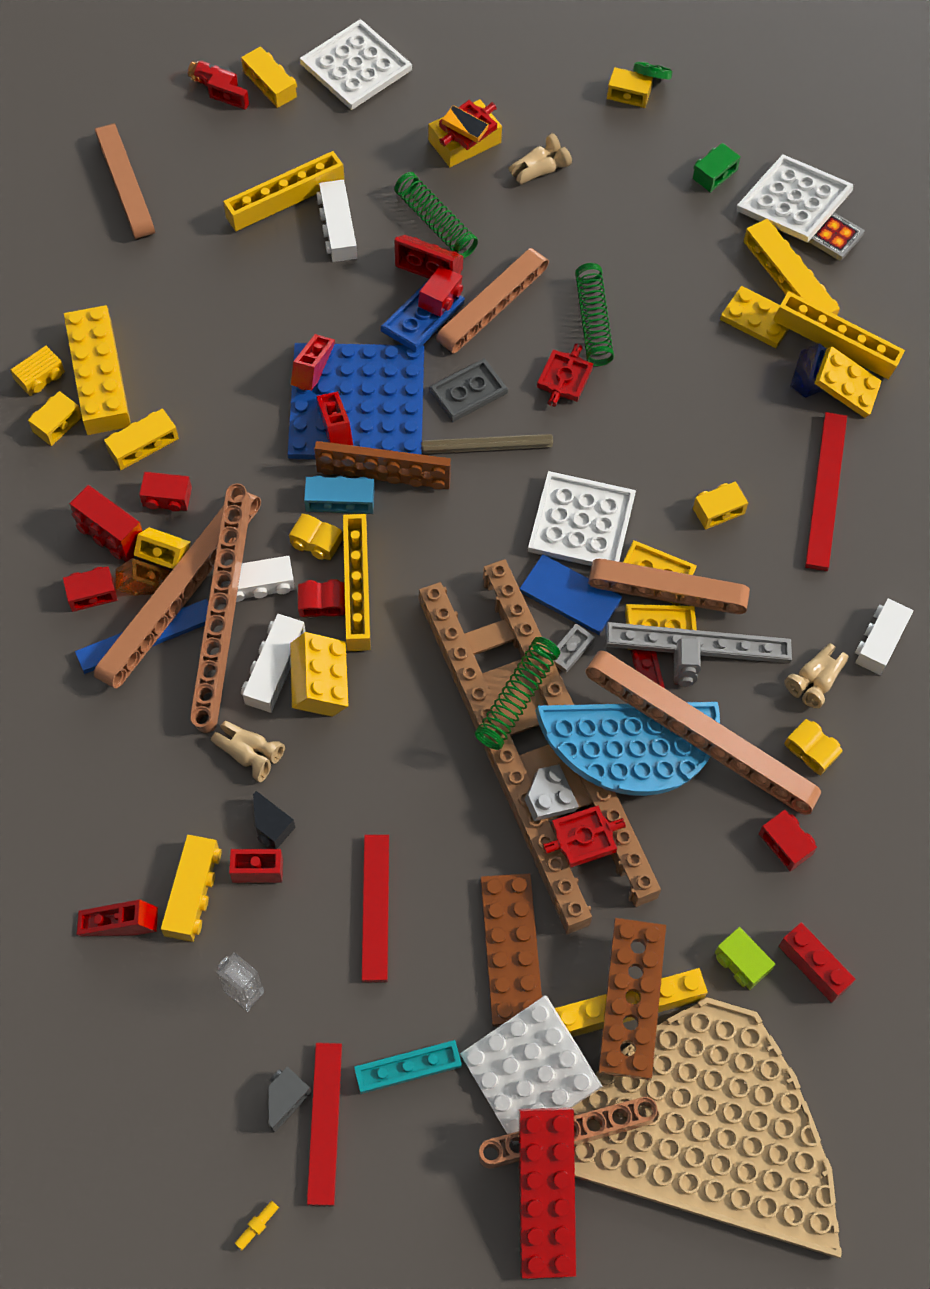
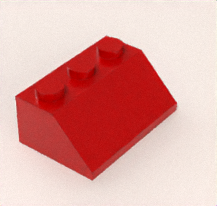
[394,235,463,279]

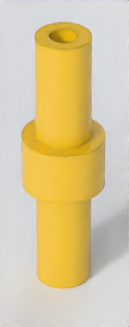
[234,1200,279,1250]

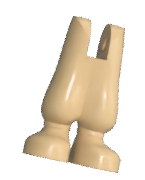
[509,133,572,185]
[784,643,849,708]
[210,721,285,782]

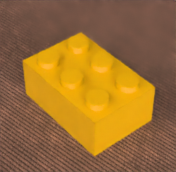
[428,99,502,167]
[290,632,348,717]

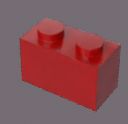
[418,265,463,317]
[139,472,192,512]
[63,566,118,612]
[759,810,817,872]
[229,849,283,883]

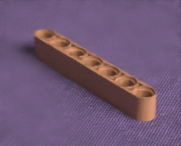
[95,123,155,239]
[436,248,549,353]
[588,559,750,614]
[479,1097,658,1169]

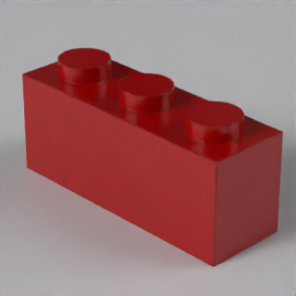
[778,922,856,1003]

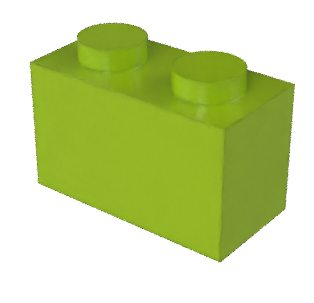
[715,927,775,990]

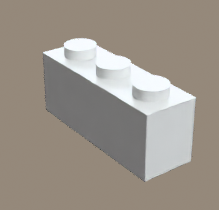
[223,556,295,602]
[855,598,914,676]

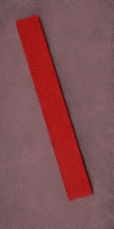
[805,412,847,571]

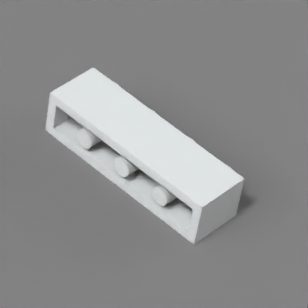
[316,180,357,262]
[241,614,306,713]

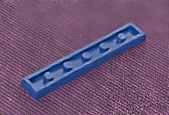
[75,598,208,674]

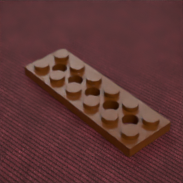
[314,441,451,490]
[598,918,666,1080]

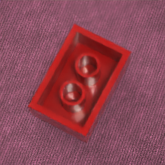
[69,485,142,563]

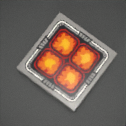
[809,212,865,261]

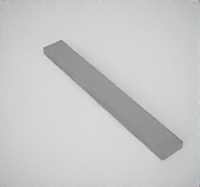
[606,622,792,663]

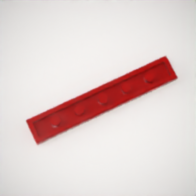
[362,835,389,982]
[307,1043,342,1206]

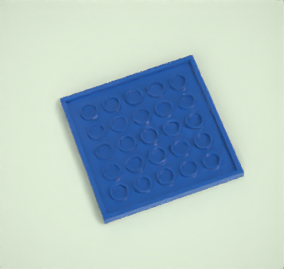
[288,343,424,459]

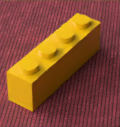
[161,834,221,942]

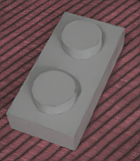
[551,624,595,673]

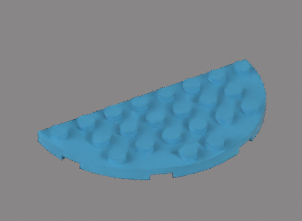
[535,702,720,796]

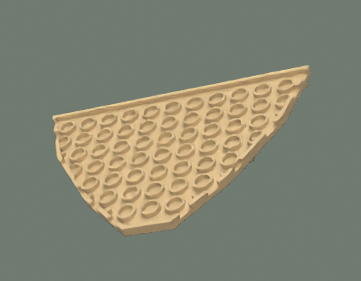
[572,997,842,1259]

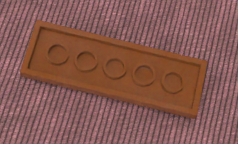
[481,873,542,1027]

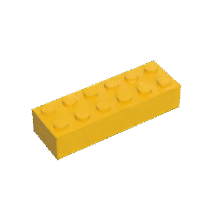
[64,305,131,435]

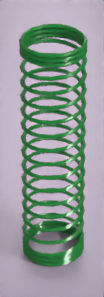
[394,172,478,258]
[575,263,614,366]
[475,637,561,750]

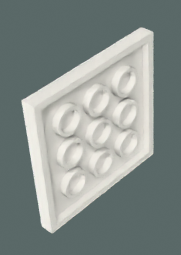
[300,19,412,110]
[737,154,853,243]
[528,471,636,566]
[460,996,603,1145]

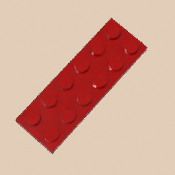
[519,1108,576,1279]

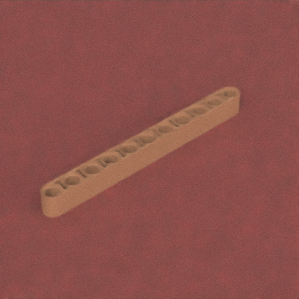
[191,483,251,733]
[94,492,261,688]
[585,651,821,815]

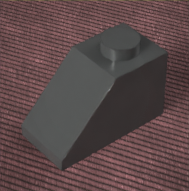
[269,1067,311,1132]

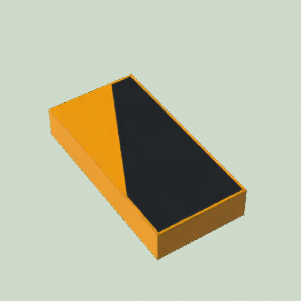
[442,105,489,143]

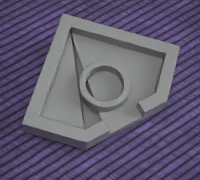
[524,764,579,821]

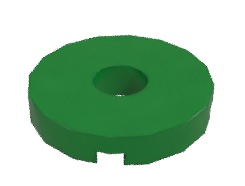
[633,62,673,79]

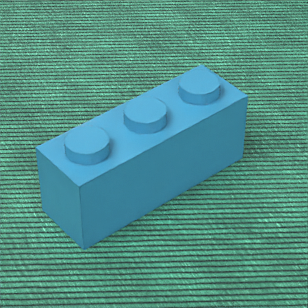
[304,476,375,514]

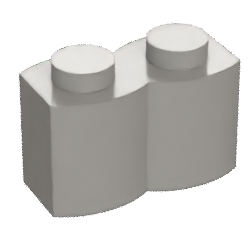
[674,638,701,687]

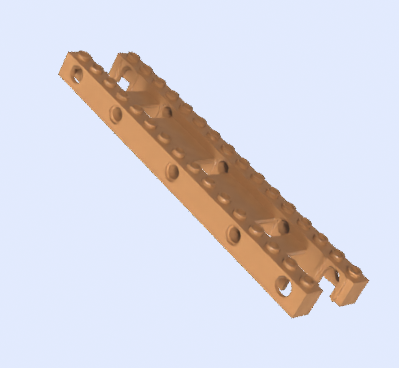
[419,559,661,934]

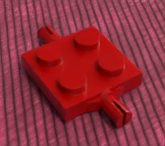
[439,100,497,150]
[537,344,594,407]
[543,805,626,868]

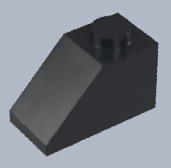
[253,791,295,849]

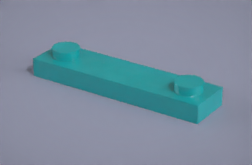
[354,1040,462,1094]

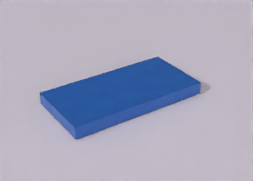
[381,282,465,352]
[520,554,622,635]

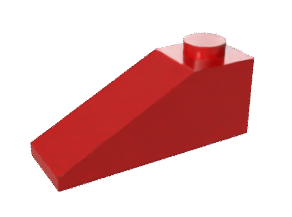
[291,334,335,391]
[316,391,354,446]
[77,899,158,936]

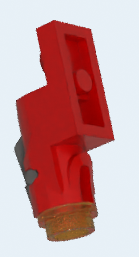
[188,60,249,110]

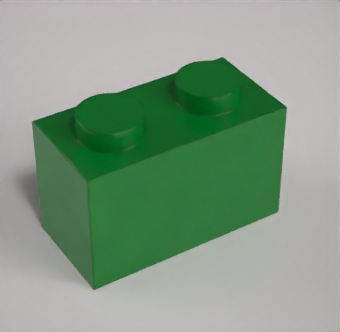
[692,143,741,193]

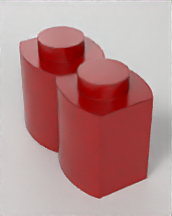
[298,579,345,617]

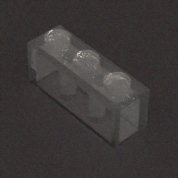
[216,952,264,1012]

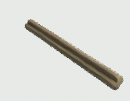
[421,434,553,454]

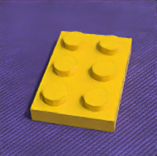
[720,286,789,348]
[814,346,881,418]

